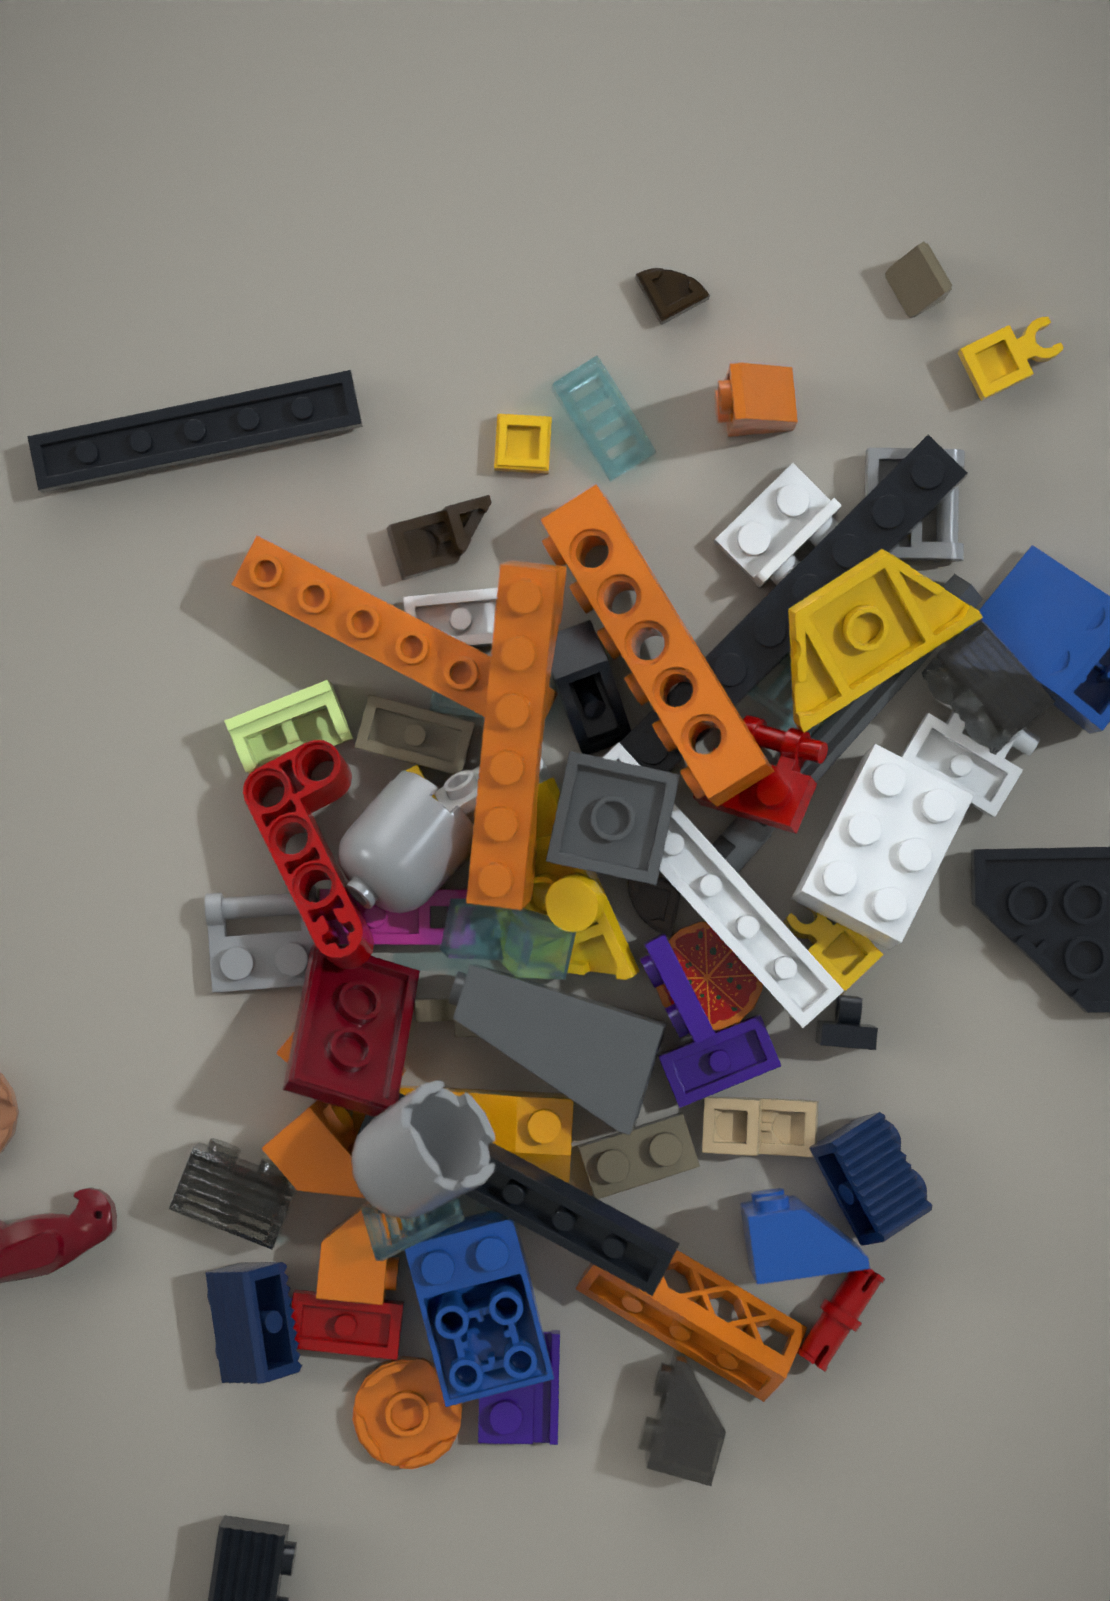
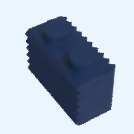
[809,1112,933,1246]
[205,1262,303,1384]

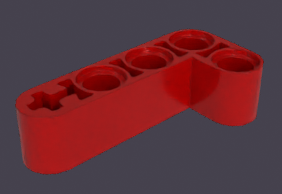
[243,740,374,969]

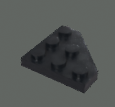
[971,847,1110,1013]

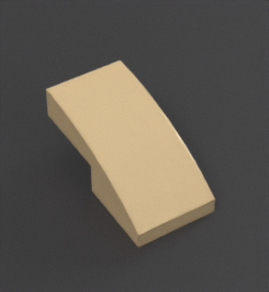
[702,1096,819,1158]

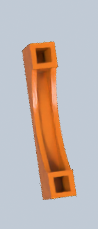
[466,560,567,910]

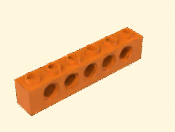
[541,484,774,807]
[231,536,558,718]

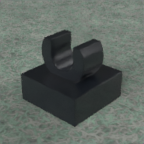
[815,995,878,1050]

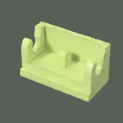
[224,680,354,774]

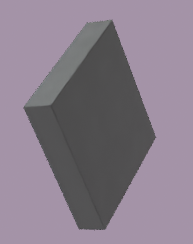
[546,751,680,885]

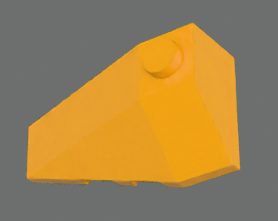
[352,1085,574,1183]

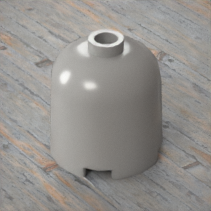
[339,770,474,914]
[351,1080,495,1219]

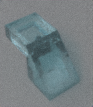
[440,898,576,979]

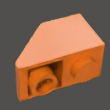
[714,363,798,437]
[261,1100,365,1198]
[316,1201,404,1305]

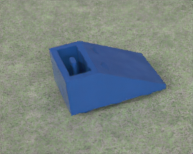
[963,545,1110,734]
[404,1210,554,1407]

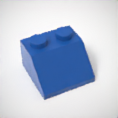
[740,1188,870,1285]

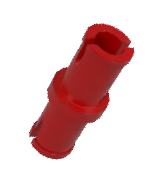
[797,1269,885,1372]

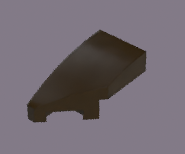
[386,495,492,580]

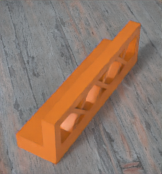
[575,1250,807,1402]

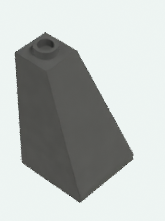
[449,964,668,1135]

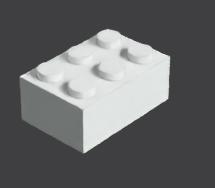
[791,744,974,950]

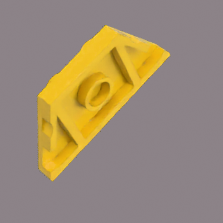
[788,549,983,733]
[491,777,640,980]

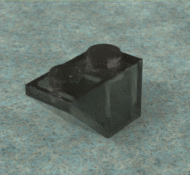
[638,1350,726,1486]

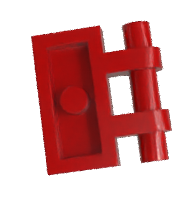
[693,715,828,834]

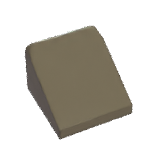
[885,241,953,318]

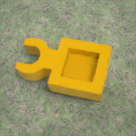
[957,317,1064,401]
[783,908,884,995]

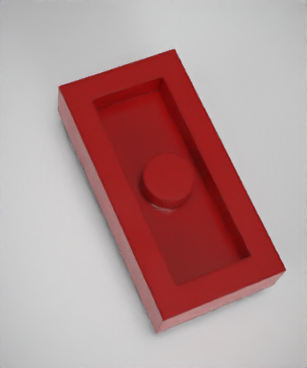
[291,1289,405,1360]

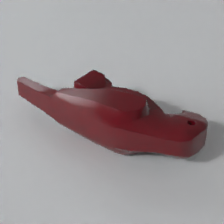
[0,1188,117,1283]

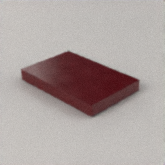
[283,943,420,1117]

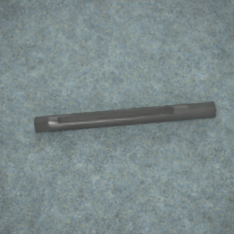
[712,574,983,873]

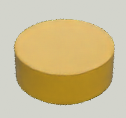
[545,873,604,932]

